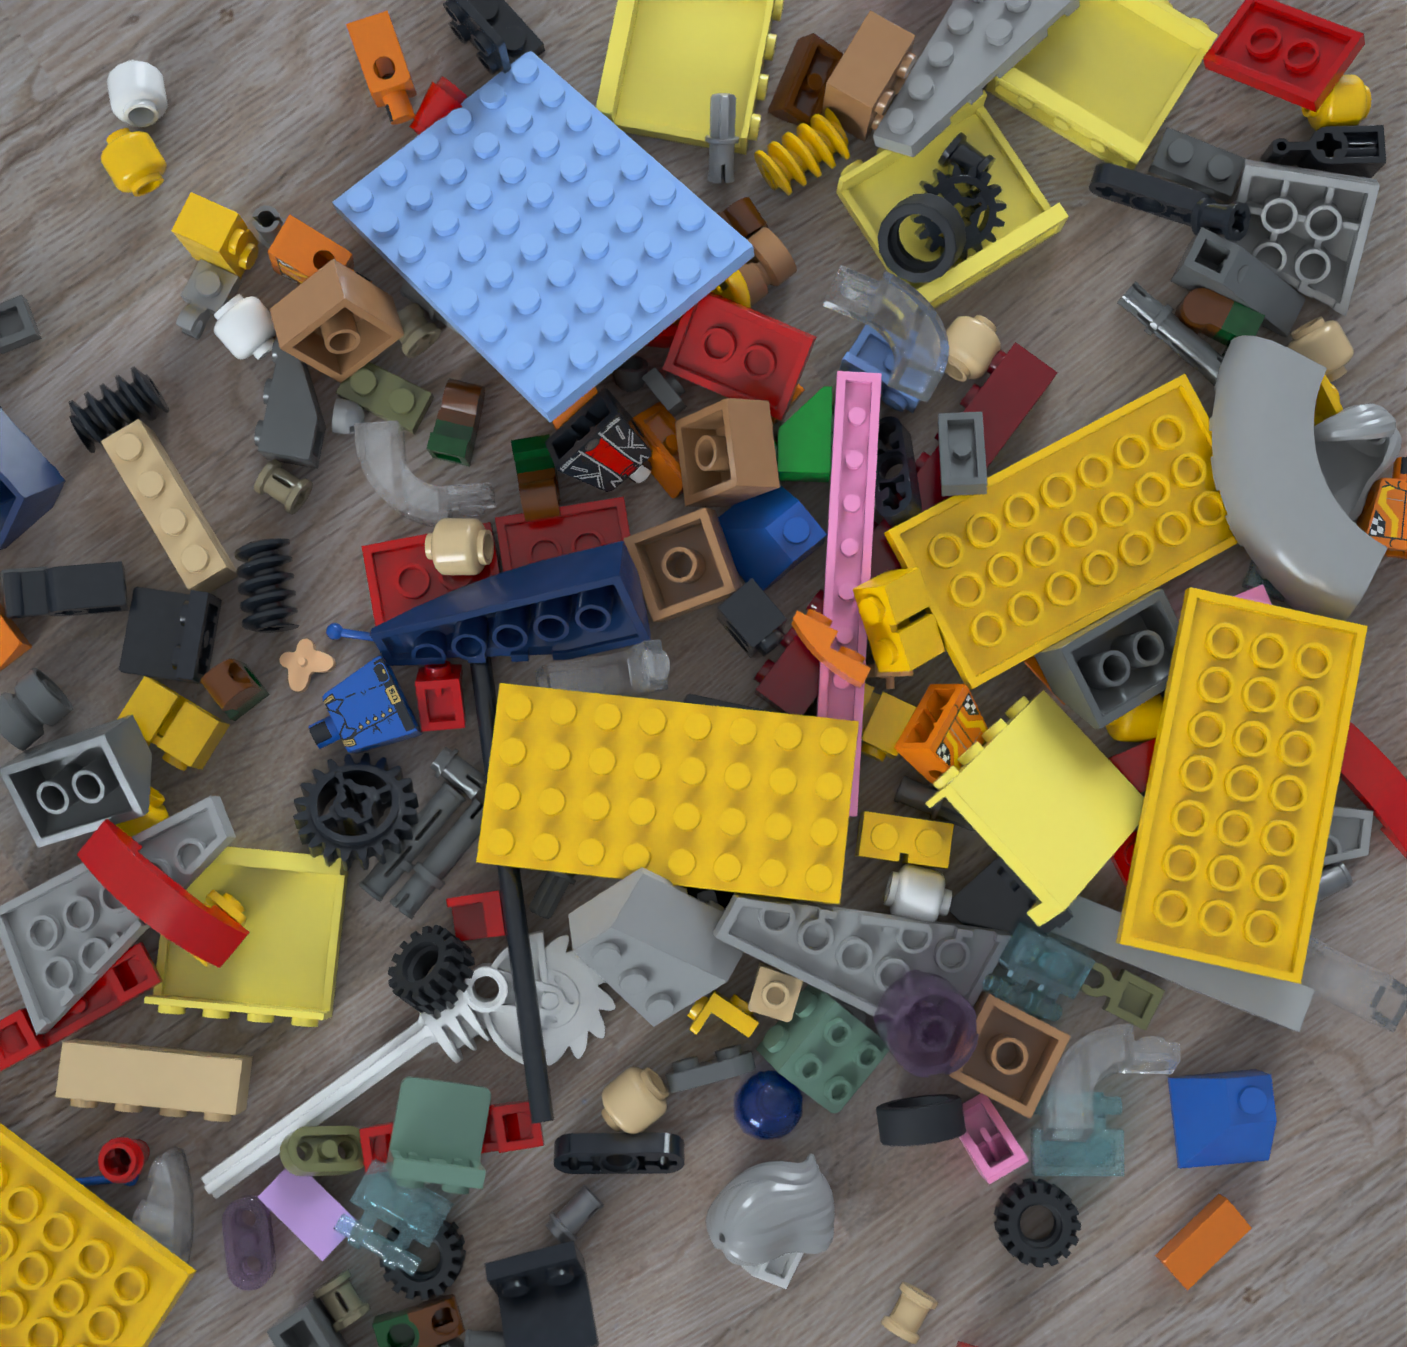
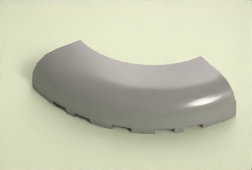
[1209,335,1388,621]

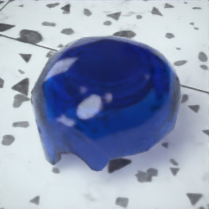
[733,1070,803,1141]

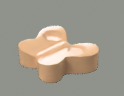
[279,638,336,693]
[866,663,913,689]

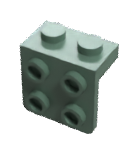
[756,984,889,1113]
[386,1076,491,1194]

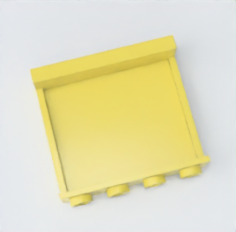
[596,0,784,155]
[986,0,1218,170]
[836,90,1069,319]
[926,690,1144,927]
[144,846,348,1027]

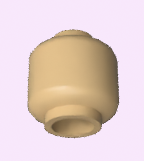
[936,315,1001,382]
[1287,317,1354,382]
[425,518,494,575]
[601,1067,669,1134]

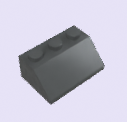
[1034,588,1179,730]
[0,714,152,848]

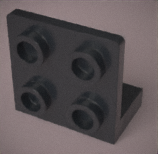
[443,0,545,75]
[119,587,222,685]
[949,856,1073,970]
[485,1240,599,1347]

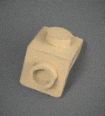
[748,962,803,1022]

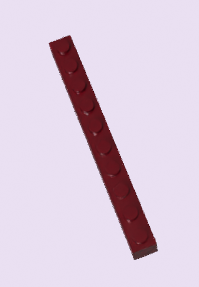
[754,342,1058,715]

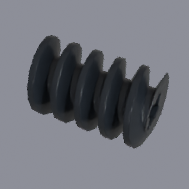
[69,366,170,453]
[234,538,299,633]

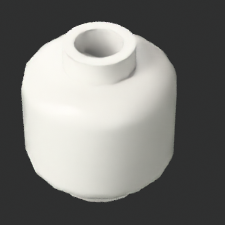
[107,60,168,127]
[214,294,276,360]
[884,864,952,922]

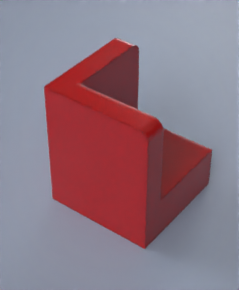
[446,890,506,941]

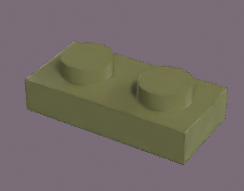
[336,362,434,435]

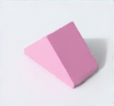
[959,1093,1029,1184]

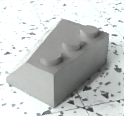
[1229,159,1380,316]
[568,867,744,1027]

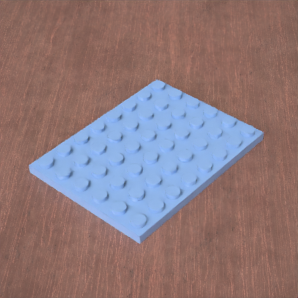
[332,51,755,423]

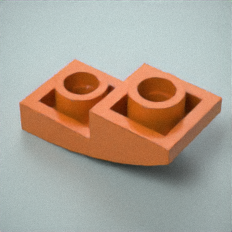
[791,609,871,689]

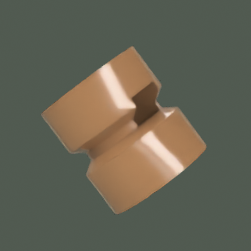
[723,227,797,308]

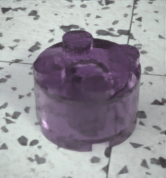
[874,970,979,1077]

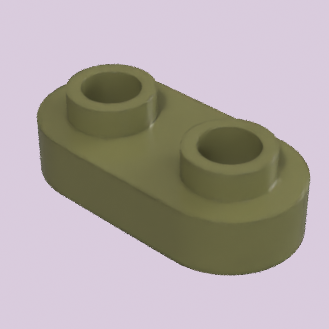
[280,1126,364,1176]

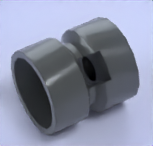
[0,668,73,751]

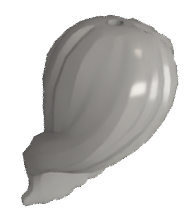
[1314,403,1402,522]
[705,1153,835,1266]

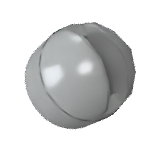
[332,398,364,434]

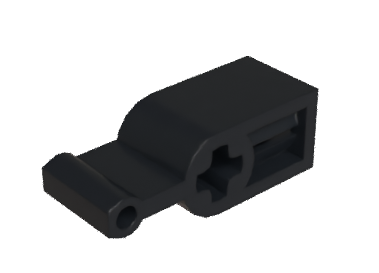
[1260,125,1386,178]
[3,561,129,619]

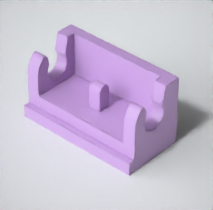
[258,1168,359,1261]

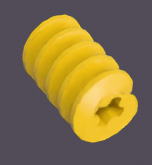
[754,107,851,196]

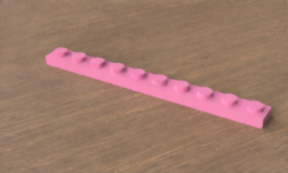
[817,371,882,817]

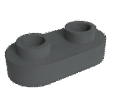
[665,1044,756,1093]

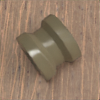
[398,303,441,358]

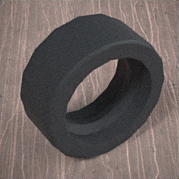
[877,193,966,283]
[876,1094,966,1146]

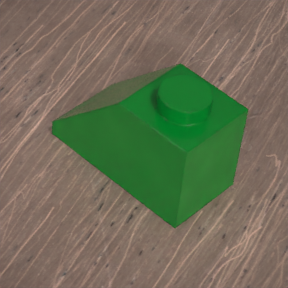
[774,386,832,482]

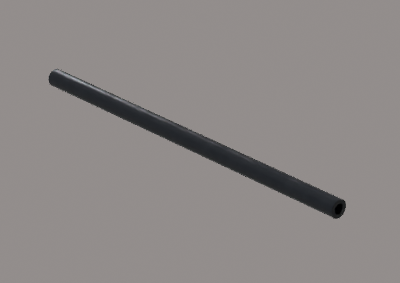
[470,657,554,1124]

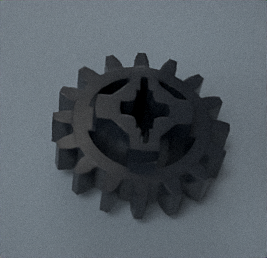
[910,163,1006,260]

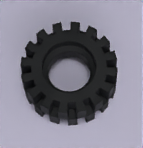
[388,925,475,1014]
[994,1178,1081,1268]
[379,1210,466,1300]

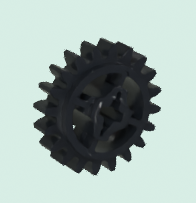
[293,753,419,871]

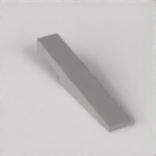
[1050,896,1315,1032]

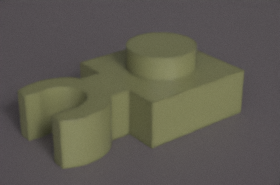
[1078,962,1165,1031]

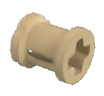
[881,1281,938,1344]

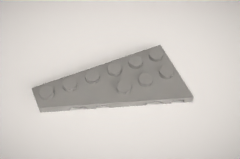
[873,0,1080,158]
[0,796,236,1035]
[713,893,1013,1053]

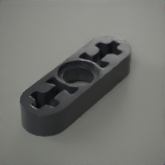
[1089,163,1211,226]
[875,416,922,527]
[553,1133,684,1174]

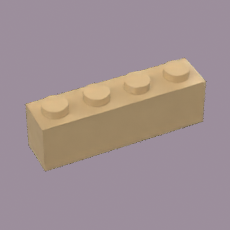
[101,419,237,593]
[55,1038,253,1122]

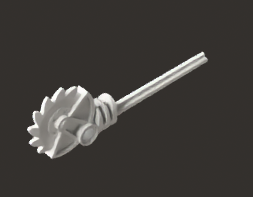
[201,930,615,1199]

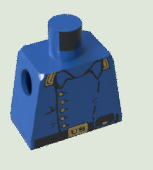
[308,655,423,754]

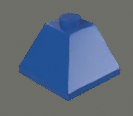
[718,485,827,591]
[1168,1069,1277,1169]

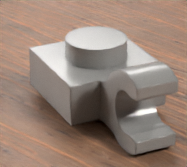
[176,259,242,340]

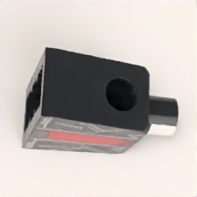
[545,387,653,492]

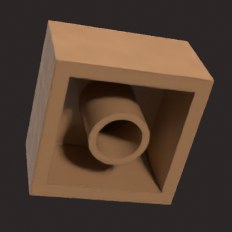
[821,10,917,142]
[269,259,404,383]
[675,398,780,507]
[624,507,742,622]
[942,991,1071,1119]

